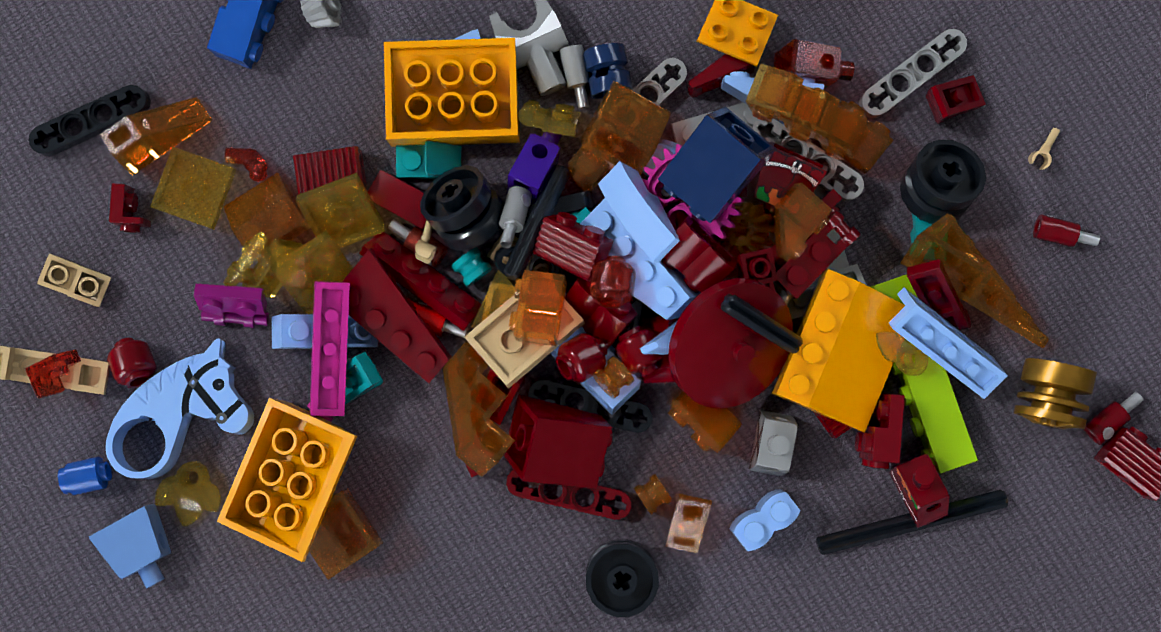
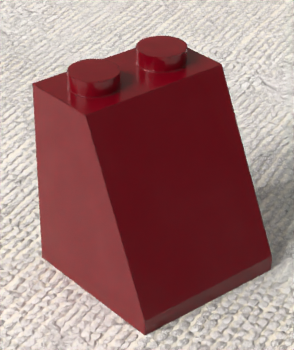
[503,395,613,489]

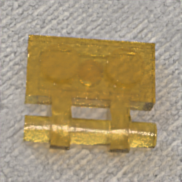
[518,100,581,137]
[223,232,306,298]

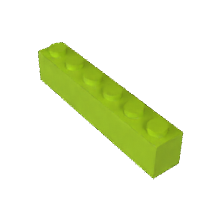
[871,274,978,473]

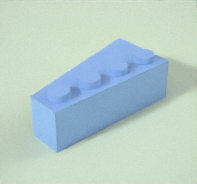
[580,198,701,320]

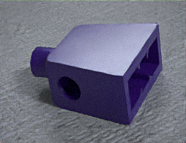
[507,125,562,204]

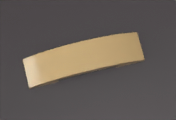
[0,346,110,395]

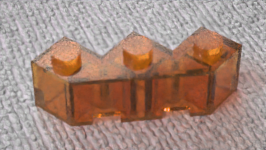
[745,64,868,160]
[443,340,515,477]

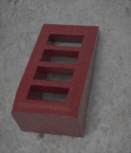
[688,54,755,98]

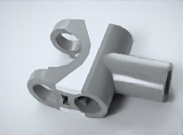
[489,0,569,96]

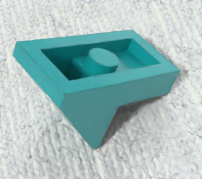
[396,141,462,179]
[345,352,383,405]

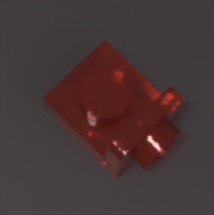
[25,349,81,399]

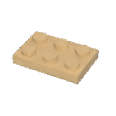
[464,272,585,389]

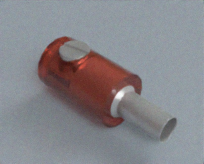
[388,219,449,268]

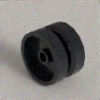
[900,140,986,225]
[420,165,504,251]
[586,539,659,618]

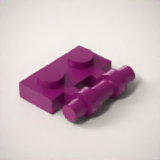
[193,284,269,328]

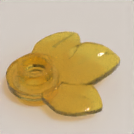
[876,310,928,376]
[155,461,221,526]

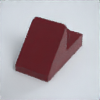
[926,75,986,124]

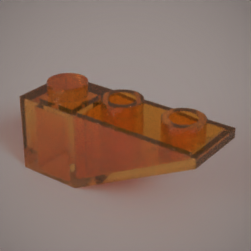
[100,97,212,175]

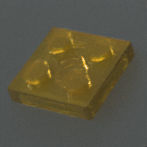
[150,147,236,230]
[296,172,385,253]
[270,230,354,314]

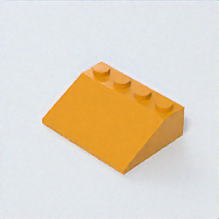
[384,38,520,147]
[772,269,905,433]
[217,398,357,562]

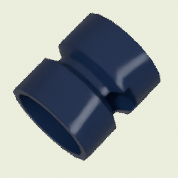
[583,43,633,99]

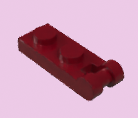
[776,210,861,299]
[907,259,971,330]

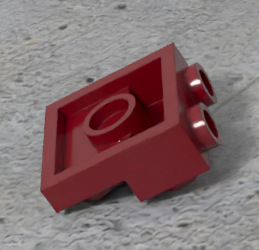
[855,394,905,469]

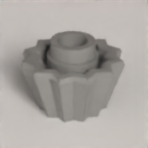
[300,0,342,28]

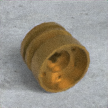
[1014,358,1097,429]

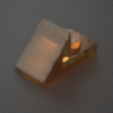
[665,494,712,553]

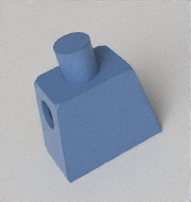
[89,504,171,589]

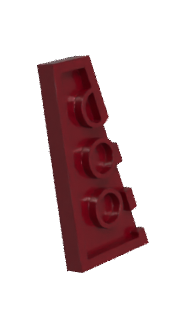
[342,248,452,383]

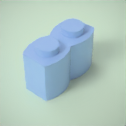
[729,489,800,551]

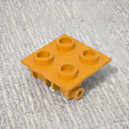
[696,0,778,67]

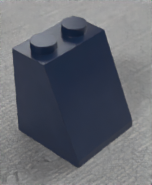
[658,107,777,223]

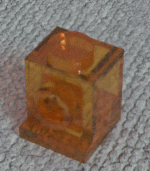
[567,143,610,191]

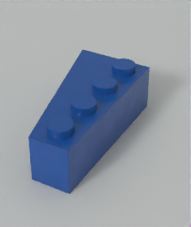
[207,0,283,69]

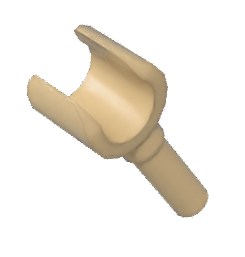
[1028,128,1060,170]
[415,220,437,264]

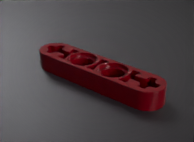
[506,470,631,520]

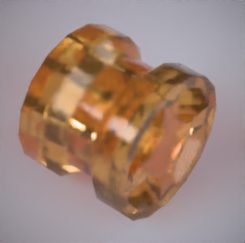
[593,356,634,399]
[633,474,673,515]

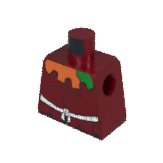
[754,141,828,226]
[889,453,949,528]

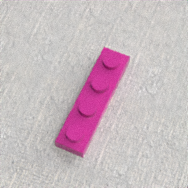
[309,281,350,416]

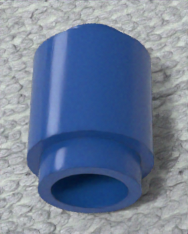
[58,456,112,495]

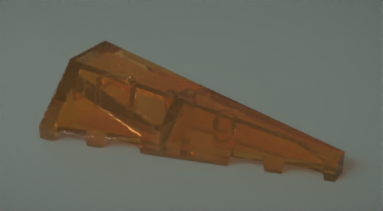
[901,213,1049,349]

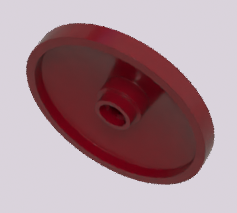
[669,278,793,409]

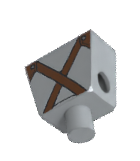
[749,410,798,476]

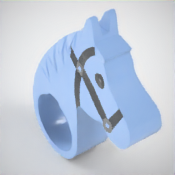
[106,338,254,479]

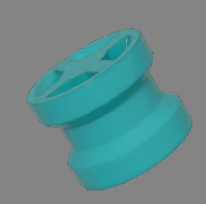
[451,247,493,287]

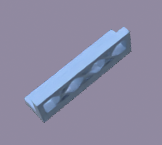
[889,287,1008,399]

